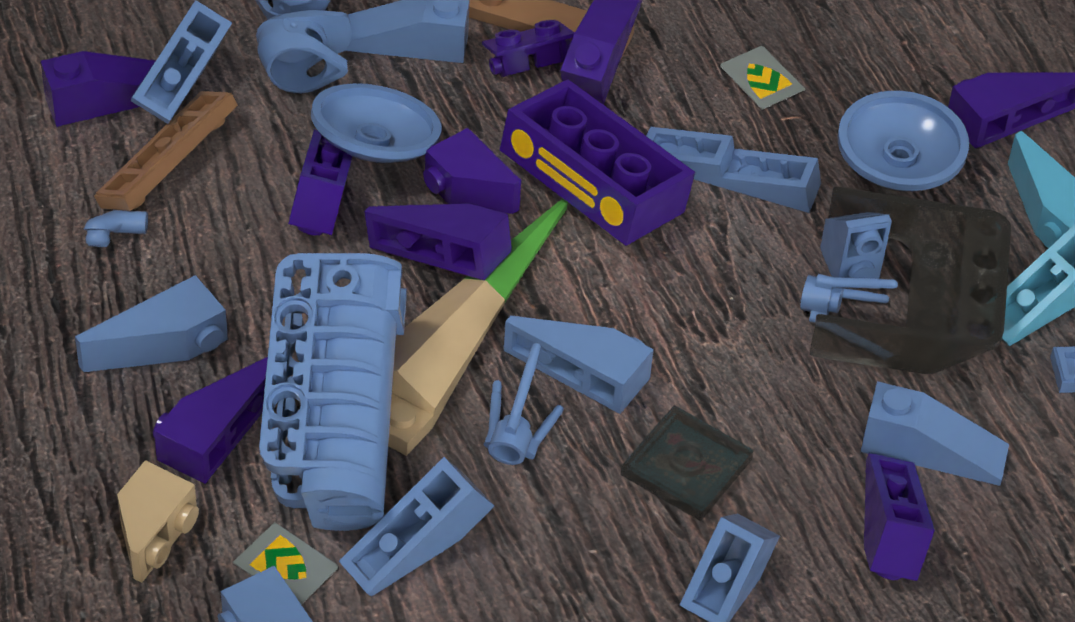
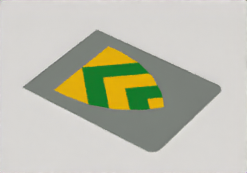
[720,46,806,110]
[232,522,338,605]

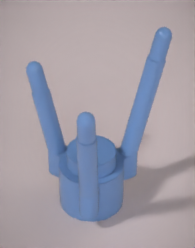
[800,274,898,358]
[484,343,564,465]

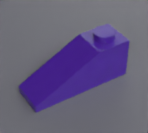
[560,0,643,104]
[40,51,156,127]
[948,72,1075,149]
[288,129,352,235]
[364,203,512,280]
[153,357,281,484]
[864,453,935,581]

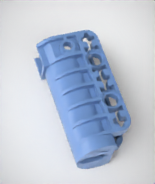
[259,253,407,531]

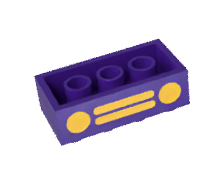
[499,79,696,246]

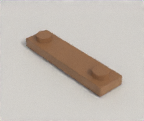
[469,0,635,60]
[94,91,238,211]

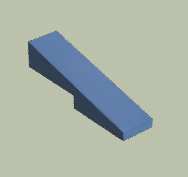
[646,127,821,213]

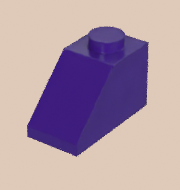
[423,128,521,214]

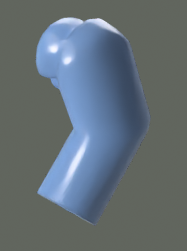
[84,210,148,247]

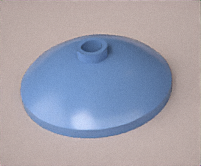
[311,83,442,163]
[838,91,969,191]

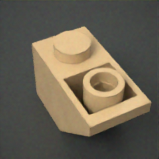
[117,460,199,583]

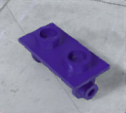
[482,20,575,77]

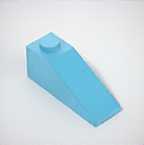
[1008,131,1075,248]
[977,224,1075,346]

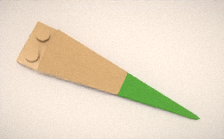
[388,198,568,456]

